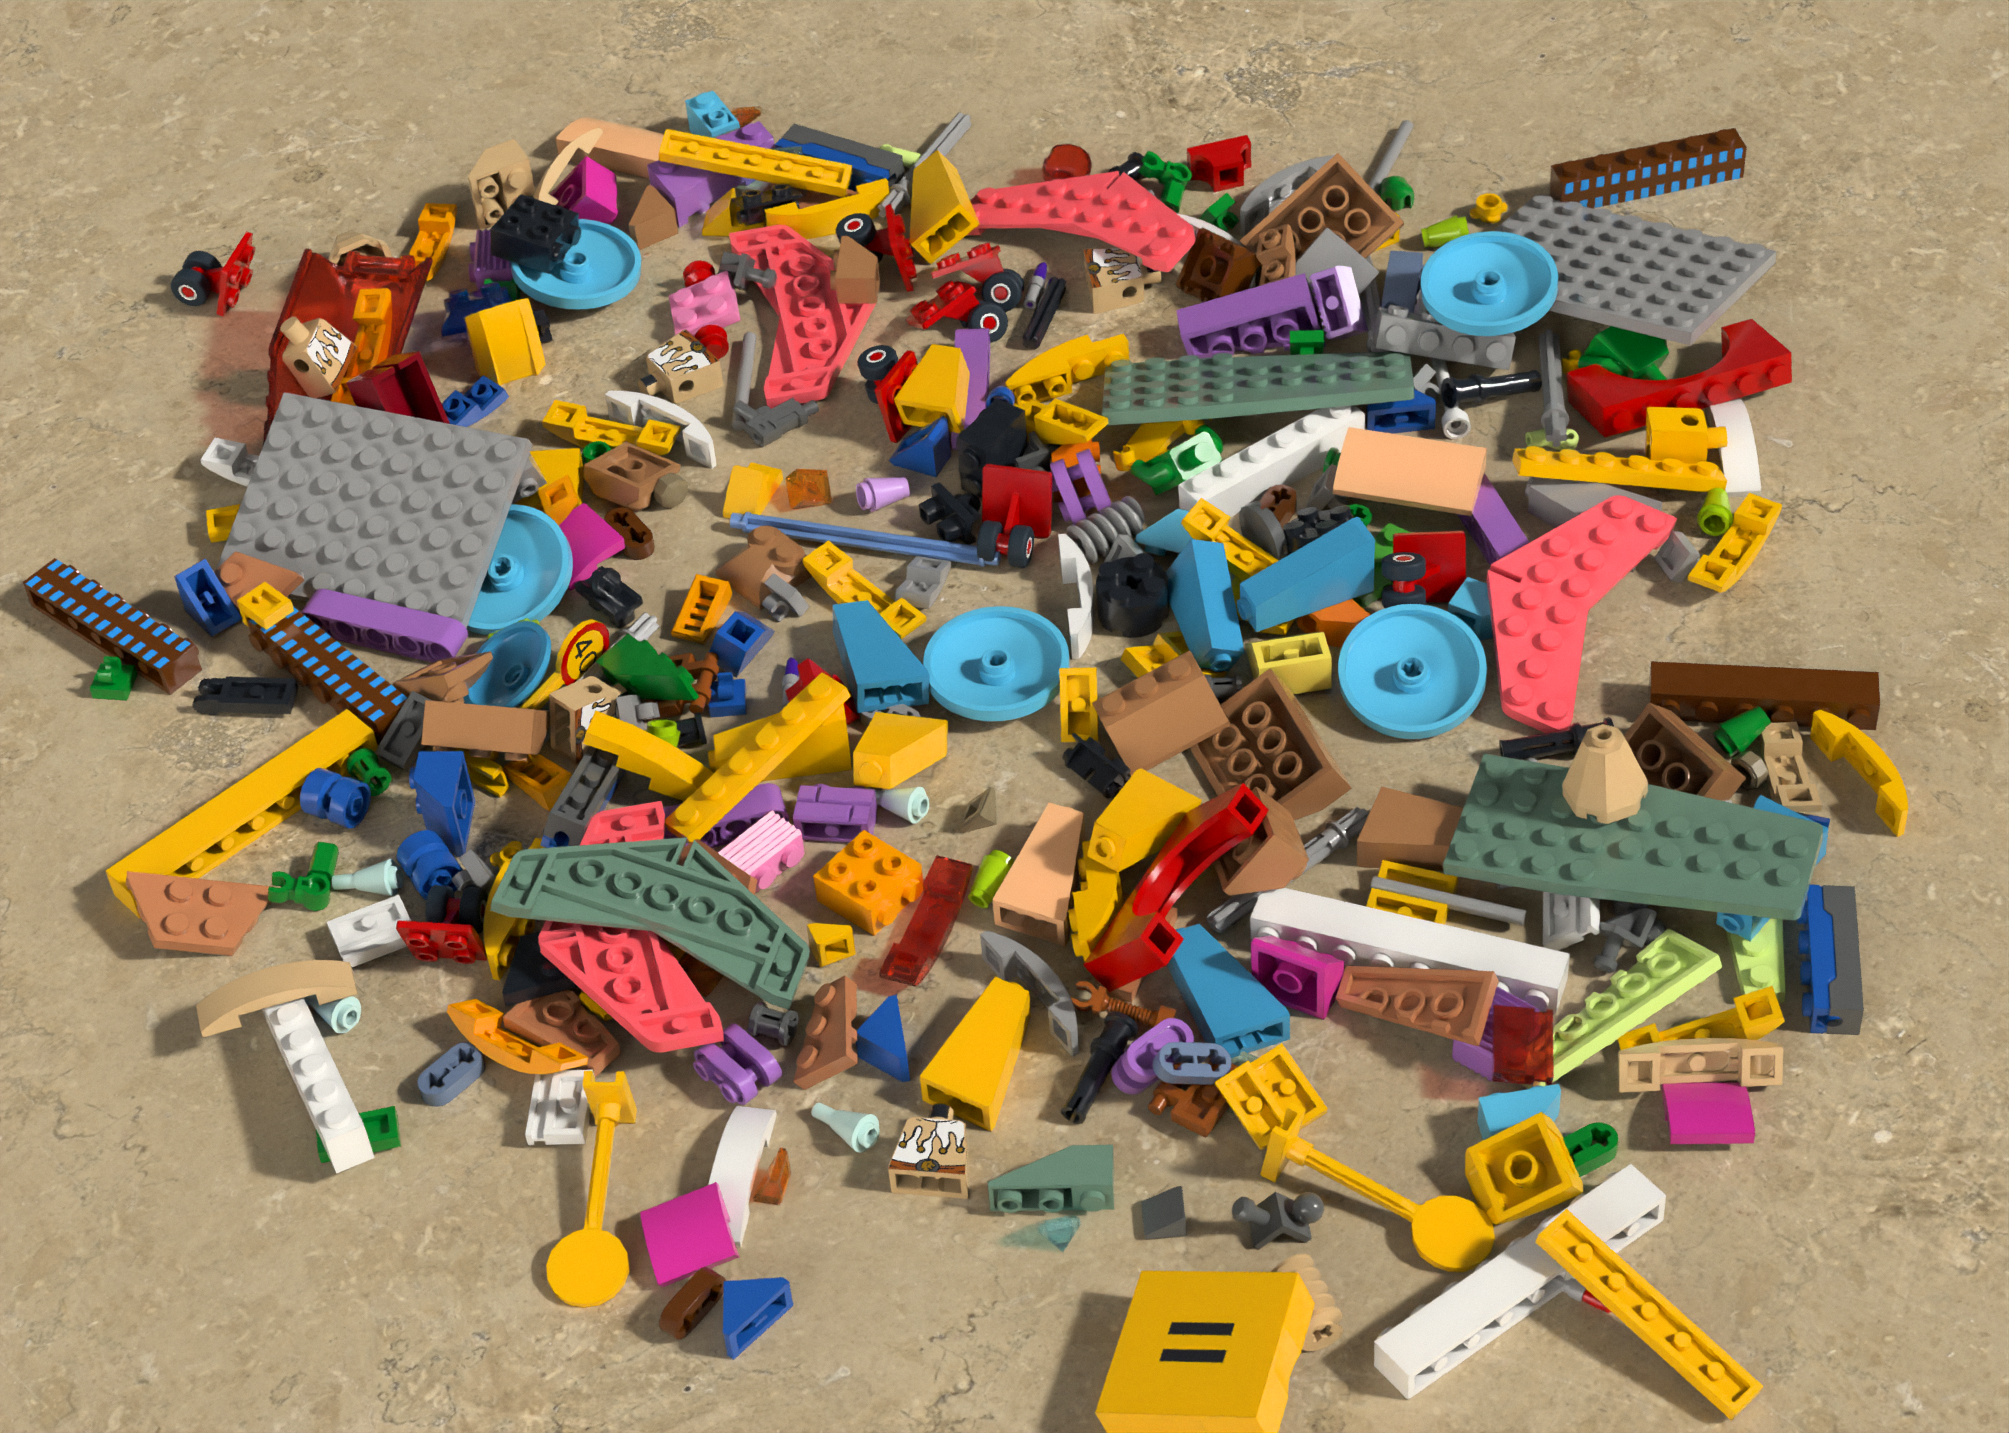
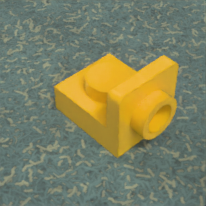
[237,581,294,630]

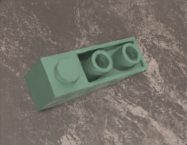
[988,1145,1115,1213]

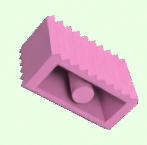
[718,810,805,892]

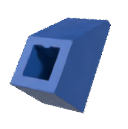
[709,611,775,678]

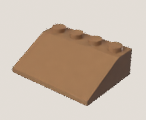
[1240,153,1404,271]
[1190,668,1352,820]

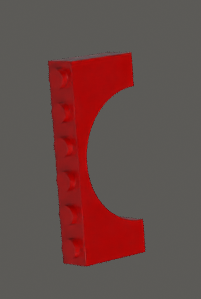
[1567,319,1792,438]
[1083,783,1269,992]

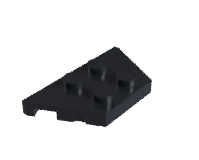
[502,930,578,1007]

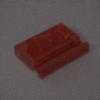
[1492,1005,1554,1086]

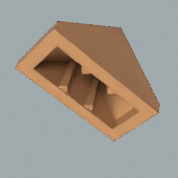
[628,185,678,250]

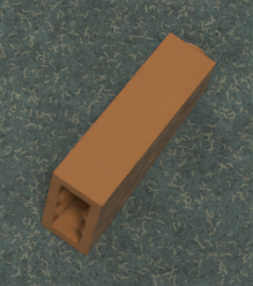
[1357,786,1464,871]

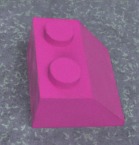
[549,156,618,225]
[1251,935,1344,1020]

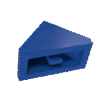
[1366,389,1436,434]
[889,416,951,477]
[174,558,242,637]
[856,995,910,1082]
[723,1277,794,1360]

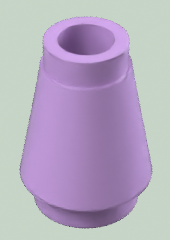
[856,477,910,512]

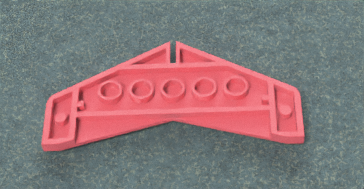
[967,171,1196,273]
[729,225,876,409]
[1486,495,1677,733]
[538,801,724,1053]

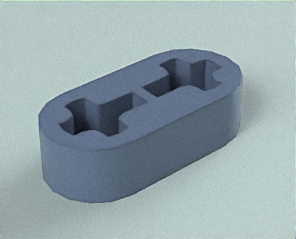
[417,1042,486,1107]
[1152,1042,1232,1085]

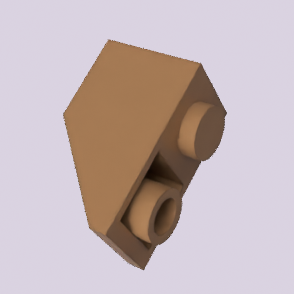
[830,236,880,304]

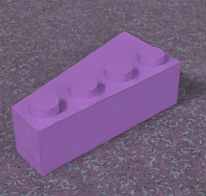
[647,121,775,228]
[1176,273,1326,359]

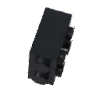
[490,194,581,274]
[956,398,1028,498]

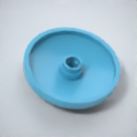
[511,219,641,309]
[1421,231,1558,336]
[467,504,573,635]
[1338,604,1487,739]
[923,606,1070,721]

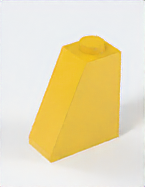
[894,344,970,433]
[853,712,948,789]

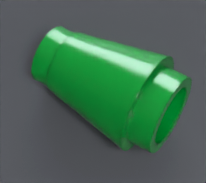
[1712,705,1771,758]

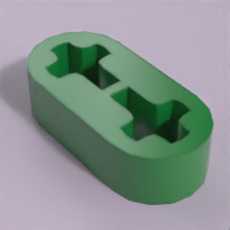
[1563,1122,1618,1177]

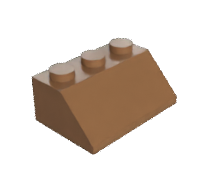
[1092,650,1231,776]
[421,700,550,761]
[1624,703,1746,801]
[1214,787,1309,895]

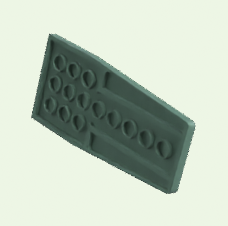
[1102,351,1415,426]
[1443,754,1823,920]

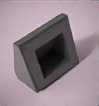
[1141,1186,1186,1239]

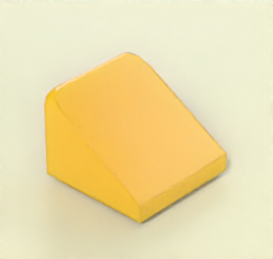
[806,923,856,967]

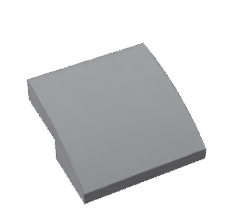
[1296,227,1379,309]

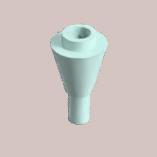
[866,787,929,824]
[332,859,403,896]
[303,994,361,1033]
[812,1102,880,1153]

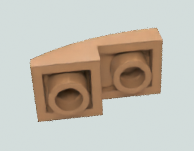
[1256,224,1296,286]

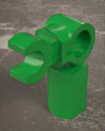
[1139,151,1192,214]
[268,842,339,911]

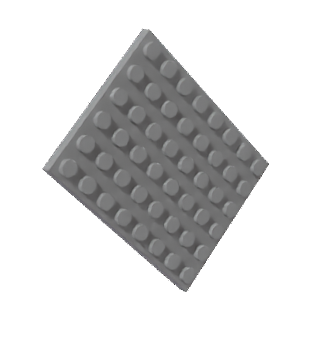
[1494,195,1776,346]
[216,392,533,629]

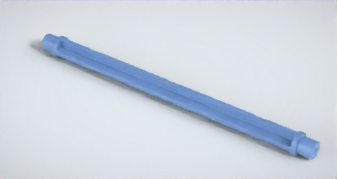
[730,512,1002,567]

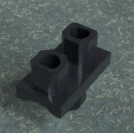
[919,482,981,545]
[575,566,643,628]

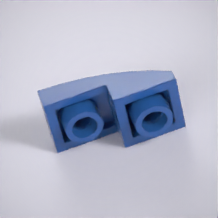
[442,375,509,427]

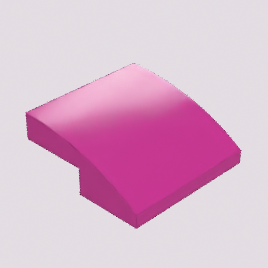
[559,503,626,591]
[1662,1082,1755,1144]
[640,1182,739,1288]

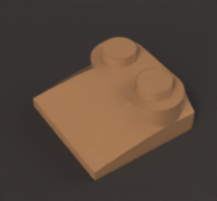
[583,442,680,511]
[716,526,812,610]
[393,651,493,703]

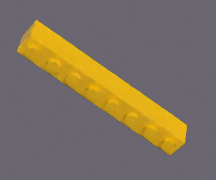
[105,709,378,918]

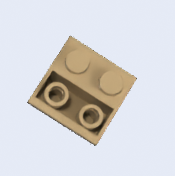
[468,139,535,230]

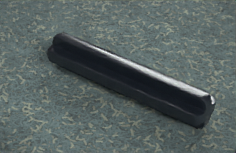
[1022,276,1067,350]

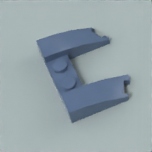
[1381,251,1425,313]

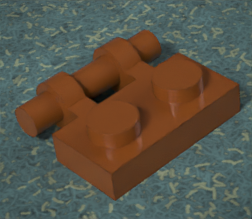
[646,652,719,720]
[1147,1061,1239,1138]

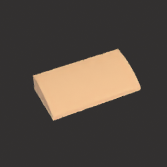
[555,117,664,178]
[1333,427,1487,516]

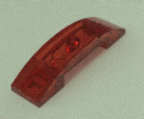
[879,855,973,987]

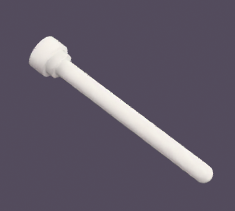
[1430,357,1471,439]

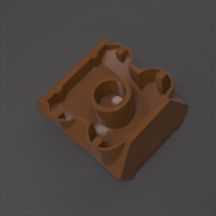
[1175,228,1262,303]

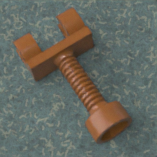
[1071,981,1177,1029]

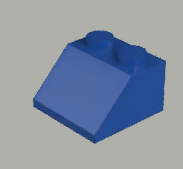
[409,751,475,857]

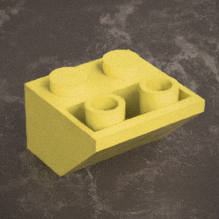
[1245,632,1332,694]

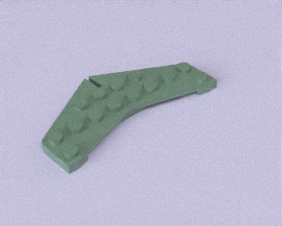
[490,837,810,1010]

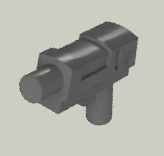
[733,398,819,447]

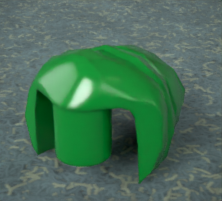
[1379,176,1414,210]

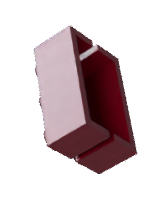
[346,351,450,424]

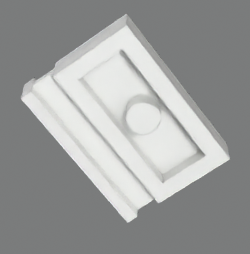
[1543,892,1600,951]
[327,895,411,967]
[525,1070,596,1145]

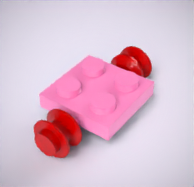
[669,260,740,359]

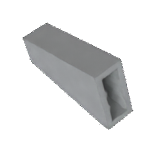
[1525,477,1662,572]

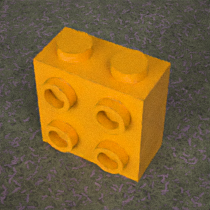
[813,830,924,936]

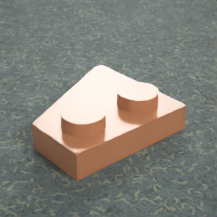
[214,551,305,610]

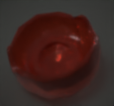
[1042,143,1092,181]

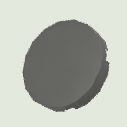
[1239,501,1289,560]

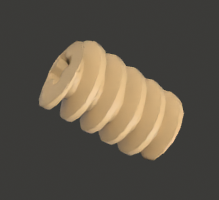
[1271,1254,1343,1351]

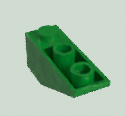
[596,634,699,701]

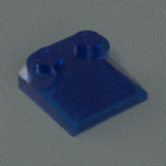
[440,282,513,337]

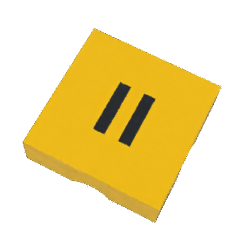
[1095,1271,1315,1433]

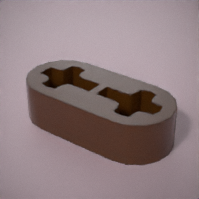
[1259,484,1297,529]
[604,507,655,560]
[659,1267,726,1340]

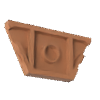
[126,871,273,956]

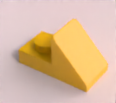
[702,188,767,236]
[723,462,783,518]
[1059,667,1099,742]

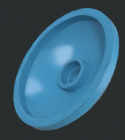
[463,621,551,708]

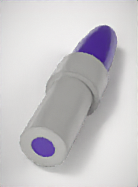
[1024,262,1047,310]
[782,657,799,709]

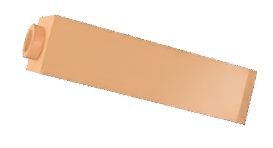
[992,803,1085,946]

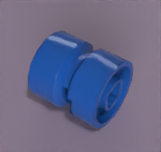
[300,768,371,828]
[396,830,463,900]

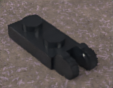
[192,676,299,715]

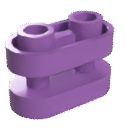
[1049,449,1112,526]
[1111,1018,1194,1095]
[693,1023,782,1105]

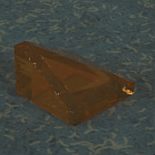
[730,106,763,129]
[753,1147,791,1205]

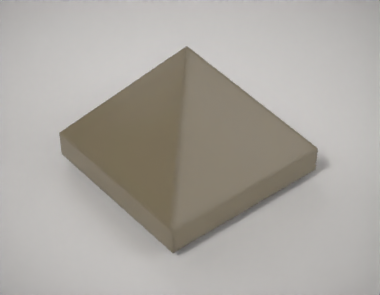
[959,788,997,833]

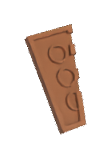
[1336,966,1499,1047]

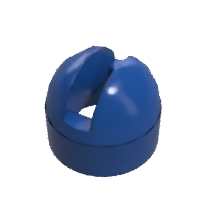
[986,386,1015,407]

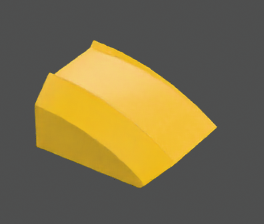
[464,298,546,386]
[1465,1112,1584,1225]

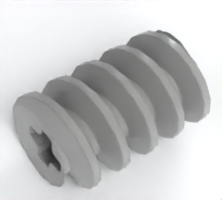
[1066,496,1145,564]

